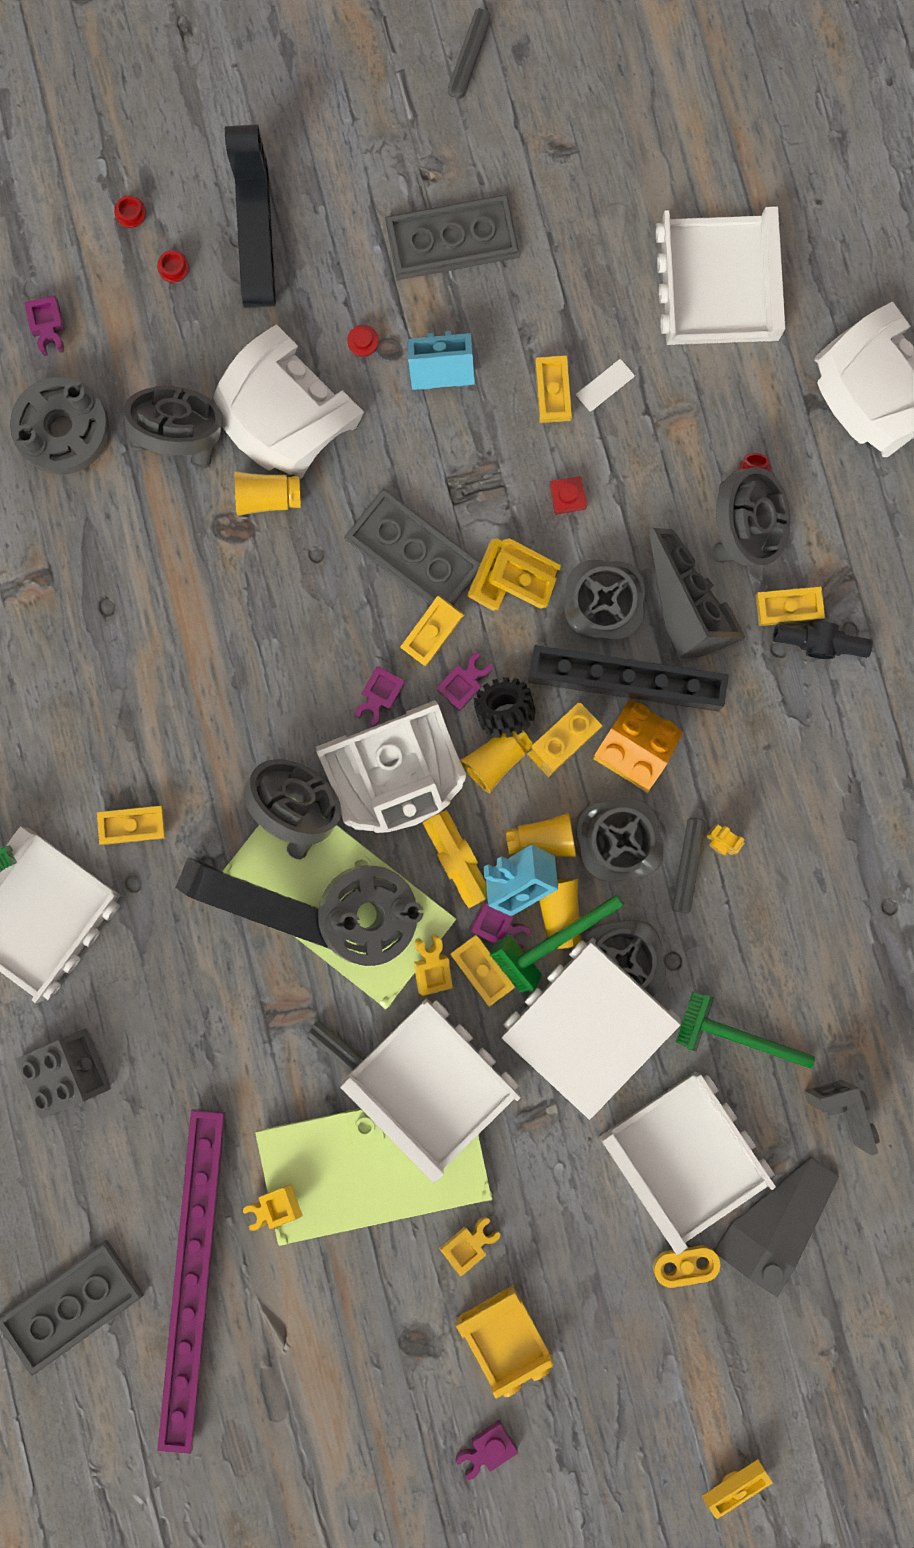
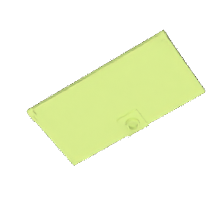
[222,796,456,1010]
[255,1108,492,1246]

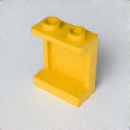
[527,703,602,778]
[456,1285,554,1398]

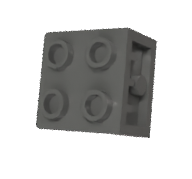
[17,1029,111,1119]
[805,1080,880,1156]

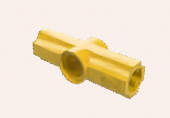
[422,810,487,909]

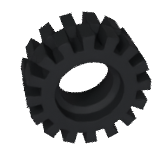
[474,677,536,738]

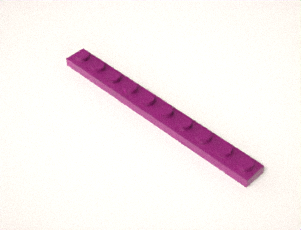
[157,1109,226,1454]

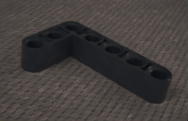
[225,124,276,308]
[175,857,330,949]

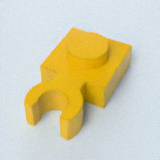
[706,824,745,856]
[414,934,453,996]
[243,1184,303,1231]
[439,1217,501,1277]

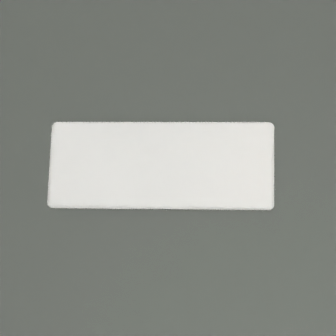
[576,359,635,412]

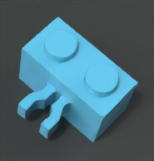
[407,331,475,390]
[484,844,558,916]

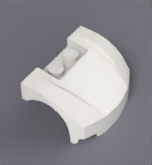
[814,302,914,457]
[213,324,364,479]
[316,700,466,833]

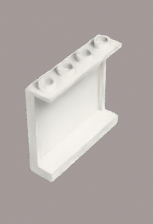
[656,206,785,345]
[0,826,121,1003]
[502,937,681,1120]
[340,998,521,1183]
[599,1071,776,1255]

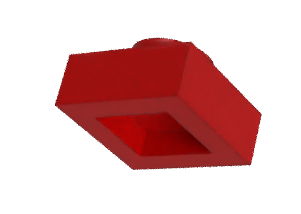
[549,476,587,515]

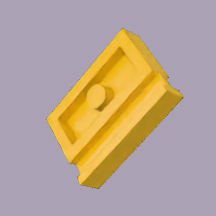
[489,538,561,609]

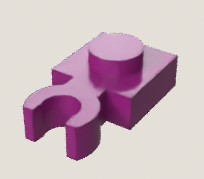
[24,295,65,356]
[436,652,492,711]
[355,666,405,727]
[469,901,531,950]
[456,1420,518,1480]

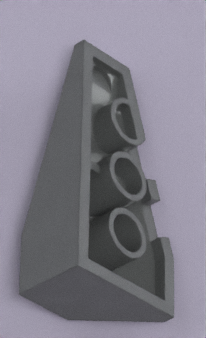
[649,528,745,658]
[714,1157,839,1297]

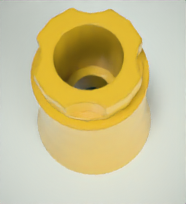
[234,471,301,516]
[460,730,533,794]
[506,812,576,857]
[539,878,581,949]

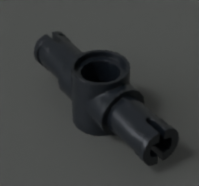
[773,621,873,659]

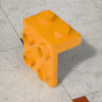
[594,700,683,790]

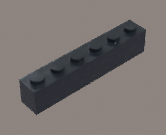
[528,645,729,712]

